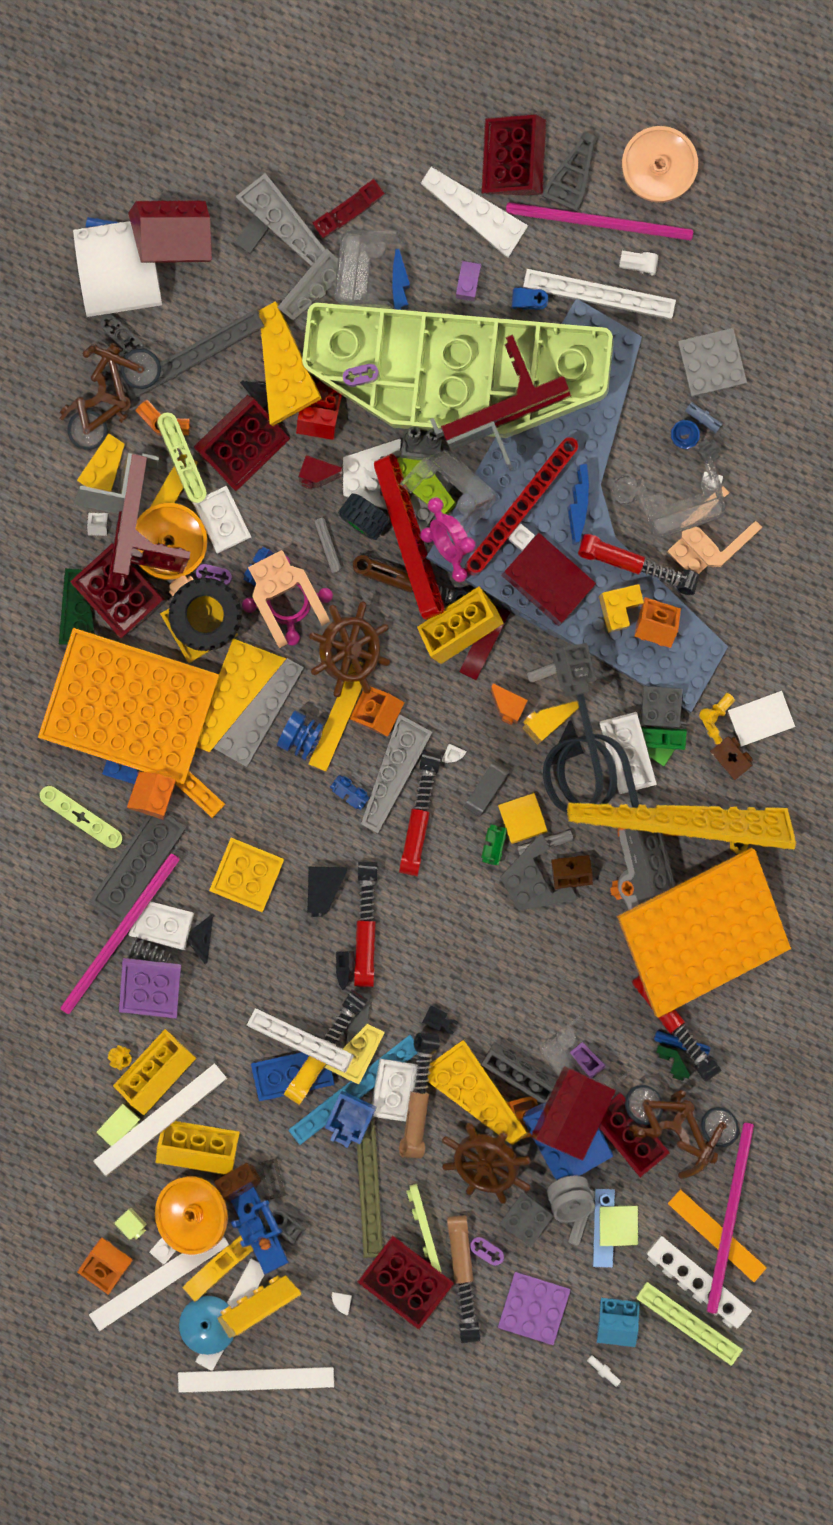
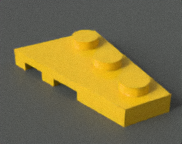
[77,434,125,492]

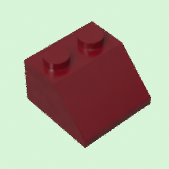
[298,455,343,490]

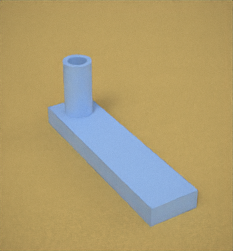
[593,1189,615,1267]

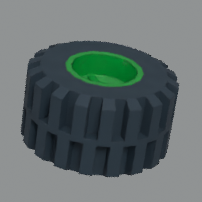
[338,493,390,540]

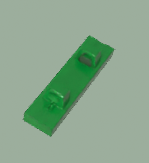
[641,726,687,750]

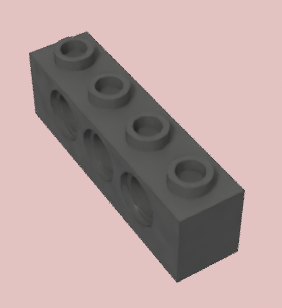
[481,1042,557,1103]

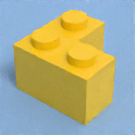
[599,584,644,633]

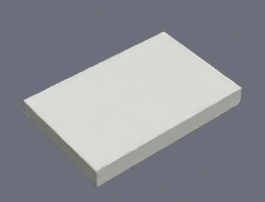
[192,486,251,554]
[728,691,795,747]
[128,901,194,950]
[372,1058,418,1122]

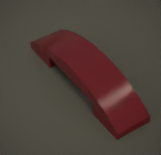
[312,179,385,239]
[459,605,510,680]

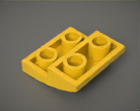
[498,793,548,844]

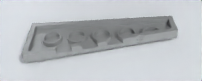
[236,173,325,267]
[214,658,304,767]
[361,714,433,833]

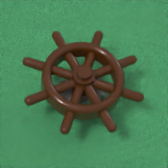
[309,601,390,698]
[442,1123,531,1204]

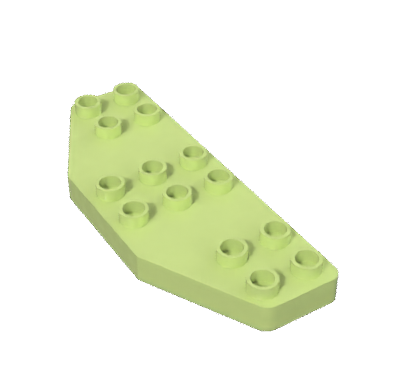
[302,303,614,438]

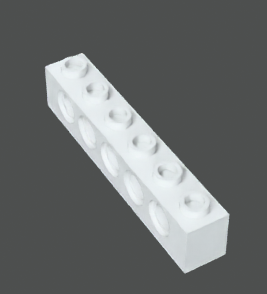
[646,1235,752,1329]

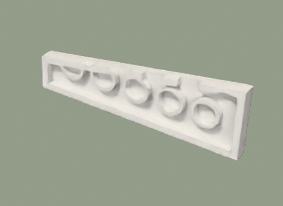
[421,167,528,258]

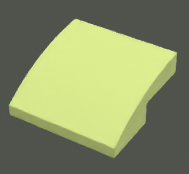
[599,1206,638,1246]

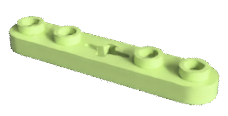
[157,412,206,503]
[40,786,122,848]
[407,1184,442,1273]

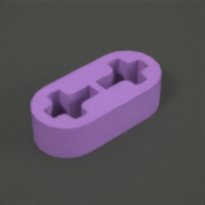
[343,364,379,387]
[196,564,232,585]
[470,1237,504,1265]

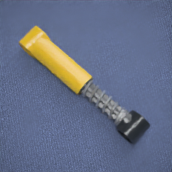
[283,989,368,1105]

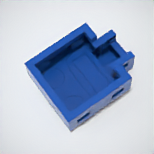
[325,1091,377,1148]

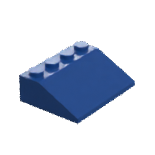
[523,1102,613,1181]

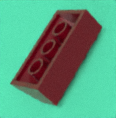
[599,1092,670,1177]

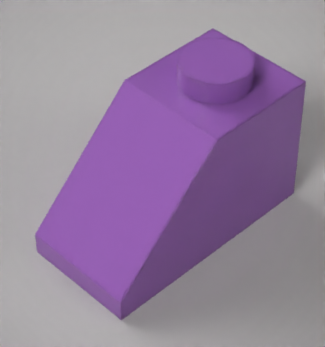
[456,261,481,301]

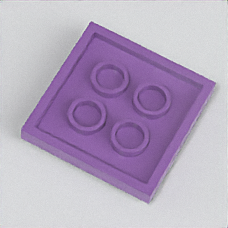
[119,958,181,1018]
[498,1272,571,1345]

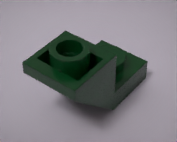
[655,1045,690,1081]

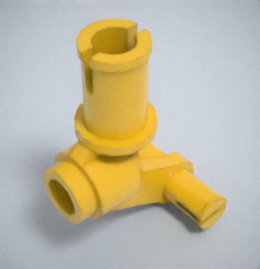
[699,693,735,744]

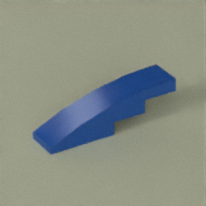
[392,249,410,310]
[567,464,589,545]

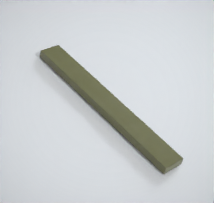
[357,1102,383,1258]

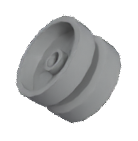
[547,1176,595,1223]

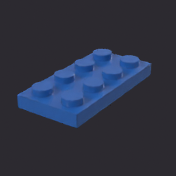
[251,1052,335,1102]

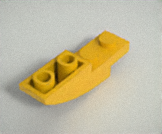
[182,1236,254,1302]

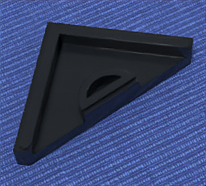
[240,380,268,409]
[551,720,584,765]
[187,915,213,964]

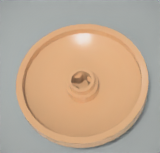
[622,126,698,203]

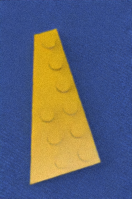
[259,301,322,426]
[197,639,286,752]
[428,1040,528,1145]

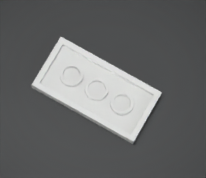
[600,712,657,794]

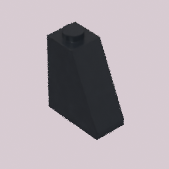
[307,866,348,917]

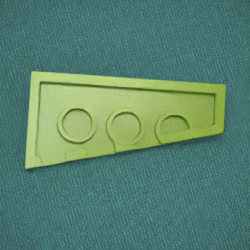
[398,456,456,515]

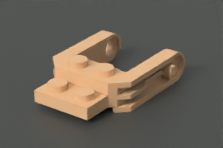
[667,486,763,574]
[248,550,330,648]

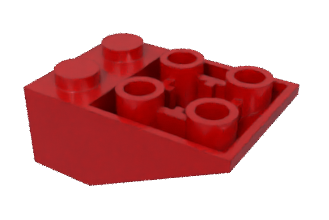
[296,376,342,440]

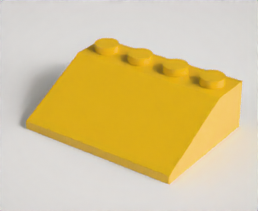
[522,701,579,745]

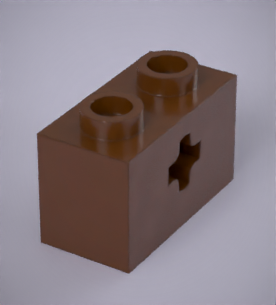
[710,736,753,781]
[551,855,593,889]
[214,1162,262,1202]

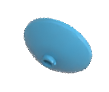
[179,1296,235,1355]

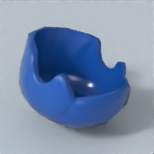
[671,420,700,449]

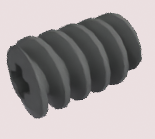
[127,937,171,963]

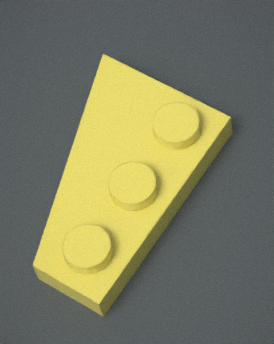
[324,1024,385,1084]

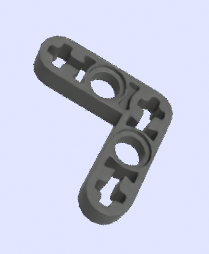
[100,315,145,386]

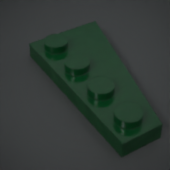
[58,568,95,645]

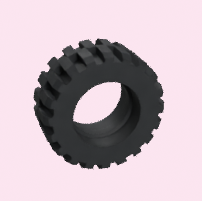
[168,578,242,651]

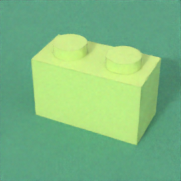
[97,1103,141,1146]
[114,1208,147,1240]

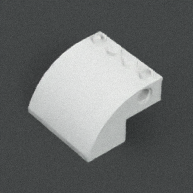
[73,221,162,317]

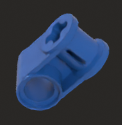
[512,288,548,310]

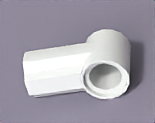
[619,251,659,275]

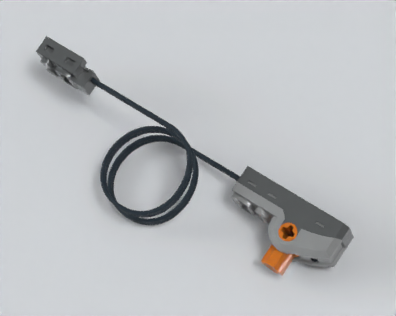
[543,643,675,910]

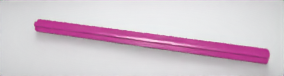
[506,202,693,240]
[60,853,179,1014]
[707,1123,754,1314]

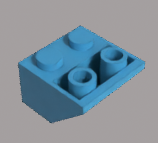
[597,1298,639,1347]

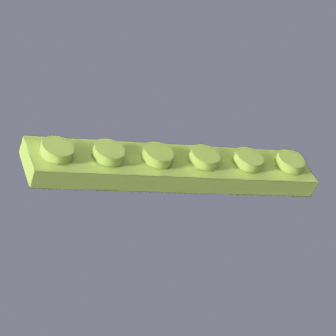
[636,1282,742,1366]

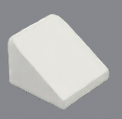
[87,513,108,536]

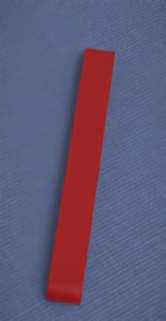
[465,437,578,576]
[374,454,445,620]

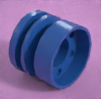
[277,711,324,761]

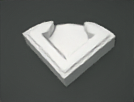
[441,744,467,763]
[332,1292,352,1315]

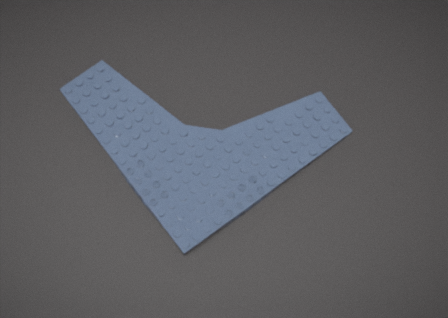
[426,298,728,713]

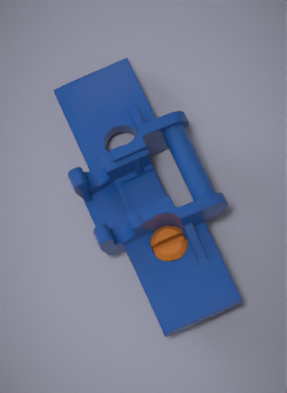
[231,1187,289,1275]

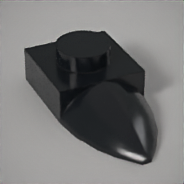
[336,951,355,990]

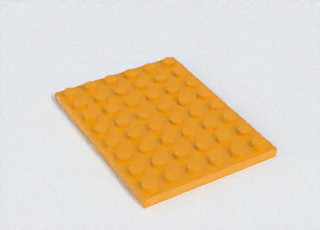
[38,628,220,784]
[617,848,791,1018]

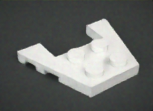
[343,439,400,510]

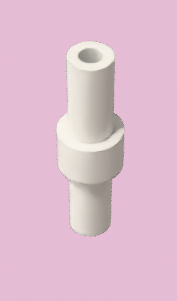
[587,1355,621,1387]

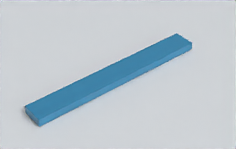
[289,1035,418,1145]

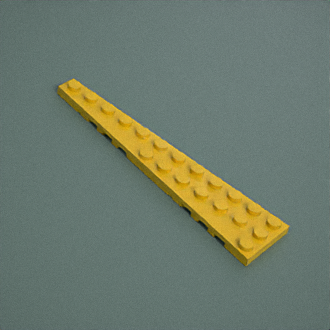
[567,803,796,849]

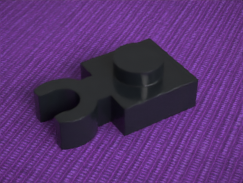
[422,1005,458,1034]

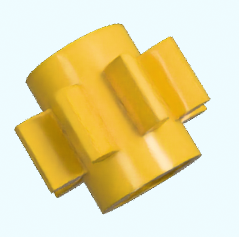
[108,1045,132,1070]

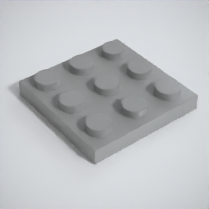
[678,328,747,397]

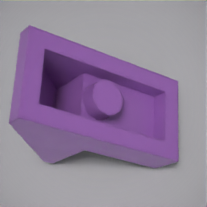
[568,1042,606,1078]

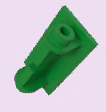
[481,824,507,866]

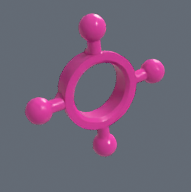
[420,497,475,582]
[242,556,333,646]

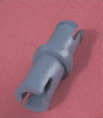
[685,402,723,433]

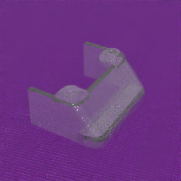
[334,230,405,310]
[400,450,496,534]
[636,455,726,538]
[540,1012,631,1088]

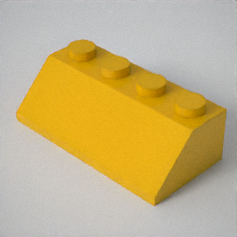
[417,586,504,664]
[113,1029,196,1115]
[156,1121,240,1174]
[217,1275,302,1338]

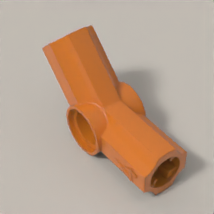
[135,400,190,436]

